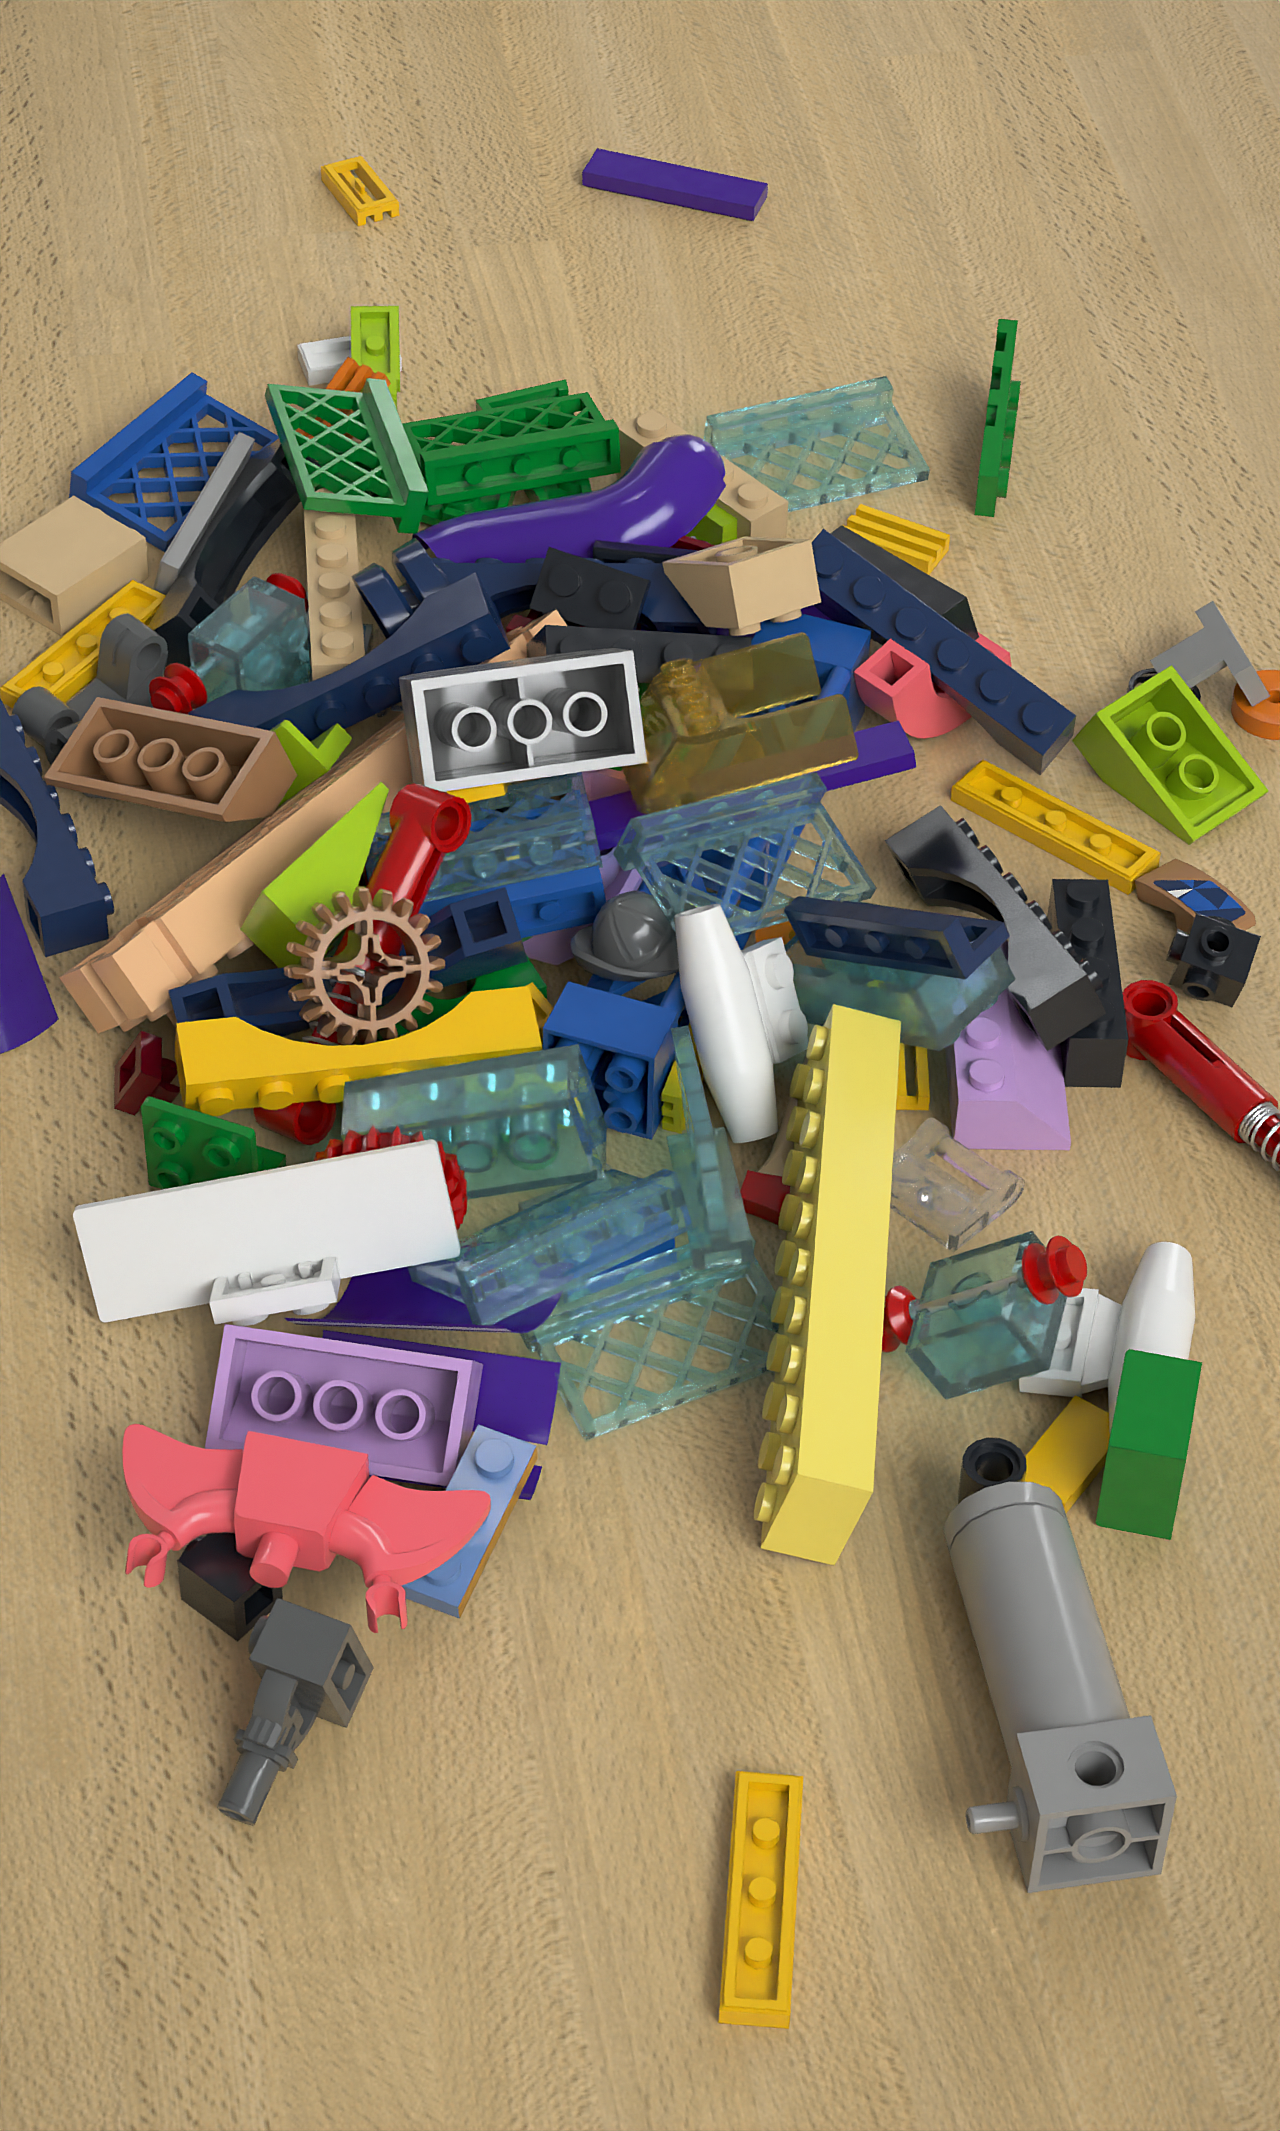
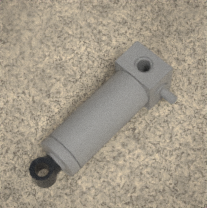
[943,1438,1177,1893]

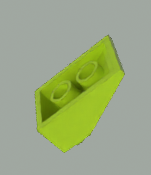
[1072,665,1269,845]
[240,782,389,968]

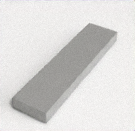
[153,432,255,595]

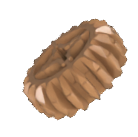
[284,886,445,1045]

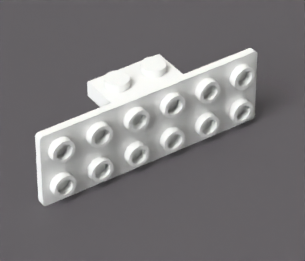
[73,1139,461,1326]

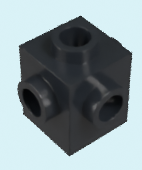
[1166,913,1261,1007]

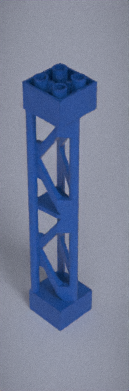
[543,614,872,1140]

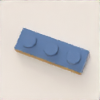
[402,1424,538,1619]

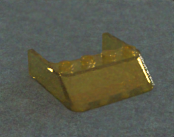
[620,632,859,814]

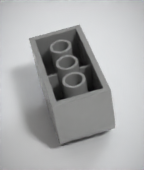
[399,648,647,792]

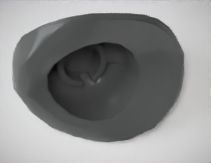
[571,891,712,982]

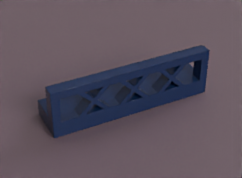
[784,896,1010,980]

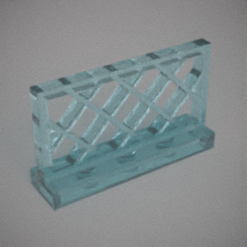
[703,376,930,512]
[366,772,603,902]
[613,772,877,936]
[666,1026,755,1271]
[407,1169,693,1325]
[520,1223,779,1442]

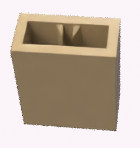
[0,496,149,636]

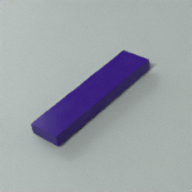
[582,148,768,221]

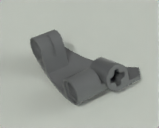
[12,613,168,800]

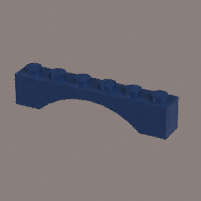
[812,528,1076,775]
[431,558,717,635]
[188,573,511,742]
[0,699,114,957]
[168,887,528,1037]

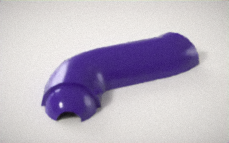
[412,434,726,563]

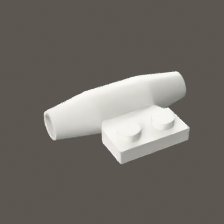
[674,904,809,1143]
[1019,1242,1195,1434]

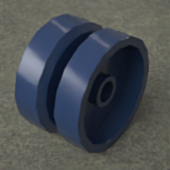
[351,538,451,639]

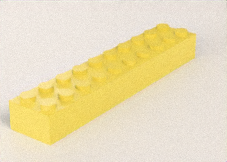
[754,1004,901,1566]

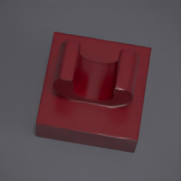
[114,1031,180,1116]

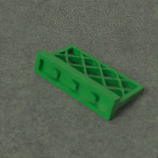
[265,378,429,534]
[402,392,621,506]

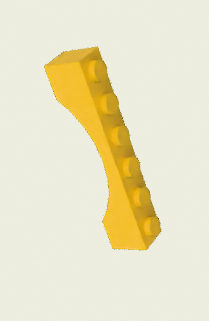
[175,986,542,1116]

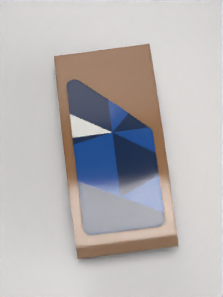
[1135,858,1256,932]

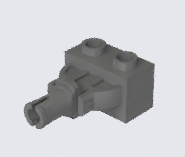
[217,1598,374,1826]

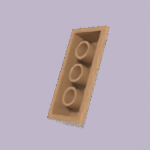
[43,697,297,822]

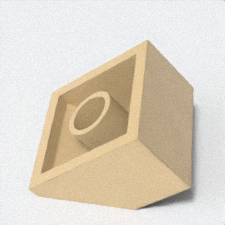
[663,537,821,636]

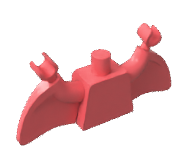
[122,1424,491,1633]

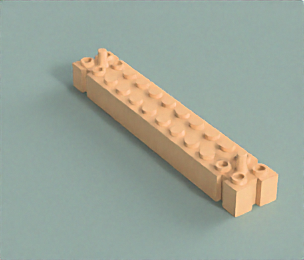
[59,609,567,1034]

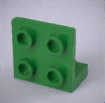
[141,1097,286,1190]

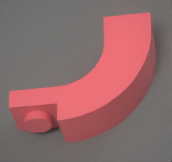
[854,632,1012,739]

